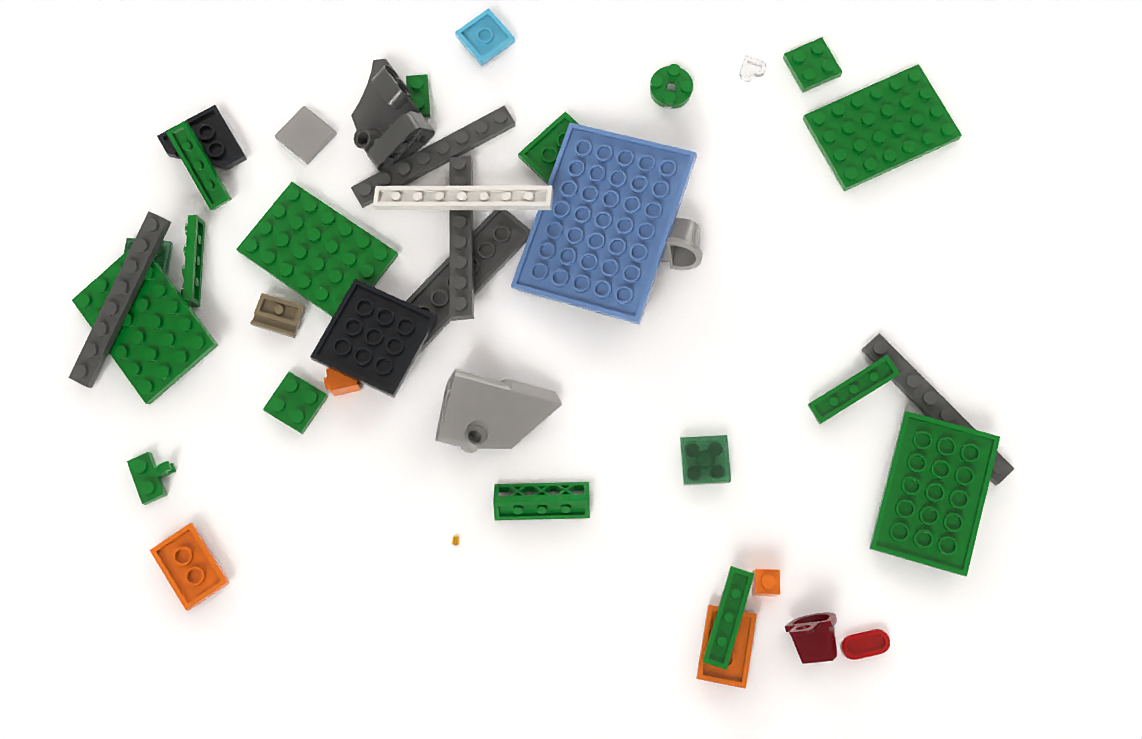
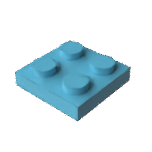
[455,8,515,66]

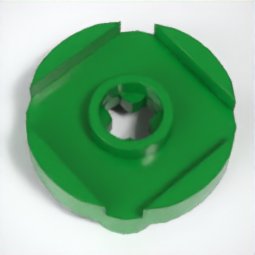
[650,64,693,109]

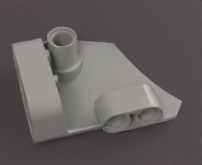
[435,369,562,453]

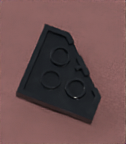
[157,105,247,170]

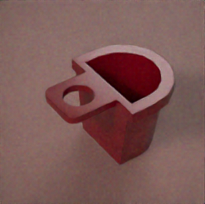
[784,612,838,664]

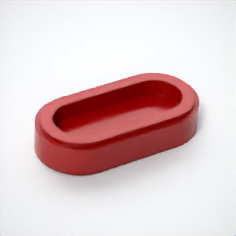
[840,629,890,660]

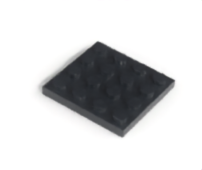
[310,279,437,398]

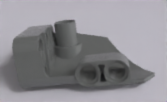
[351,59,435,171]

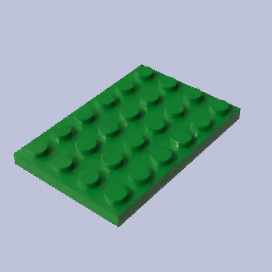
[803,64,962,191]
[236,181,399,317]
[72,249,218,405]
[869,411,1000,577]

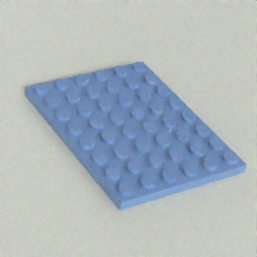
[511,123,697,325]

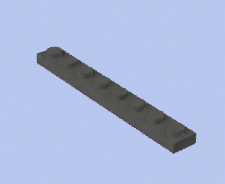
[351,105,516,208]
[449,155,474,321]
[68,211,172,388]
[861,333,1015,486]

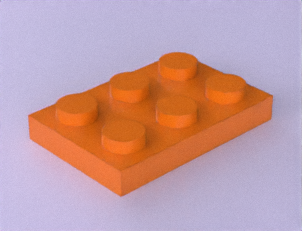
[149,523,230,611]
[696,605,757,689]

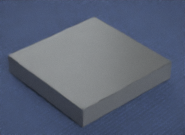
[274,106,337,165]

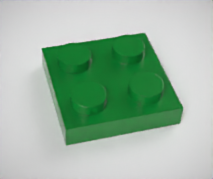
[783,37,842,93]
[262,371,329,435]

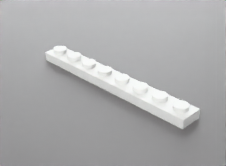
[373,185,554,210]

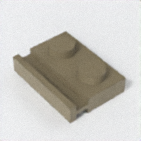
[250,293,306,338]

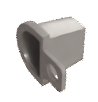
[661,218,703,270]

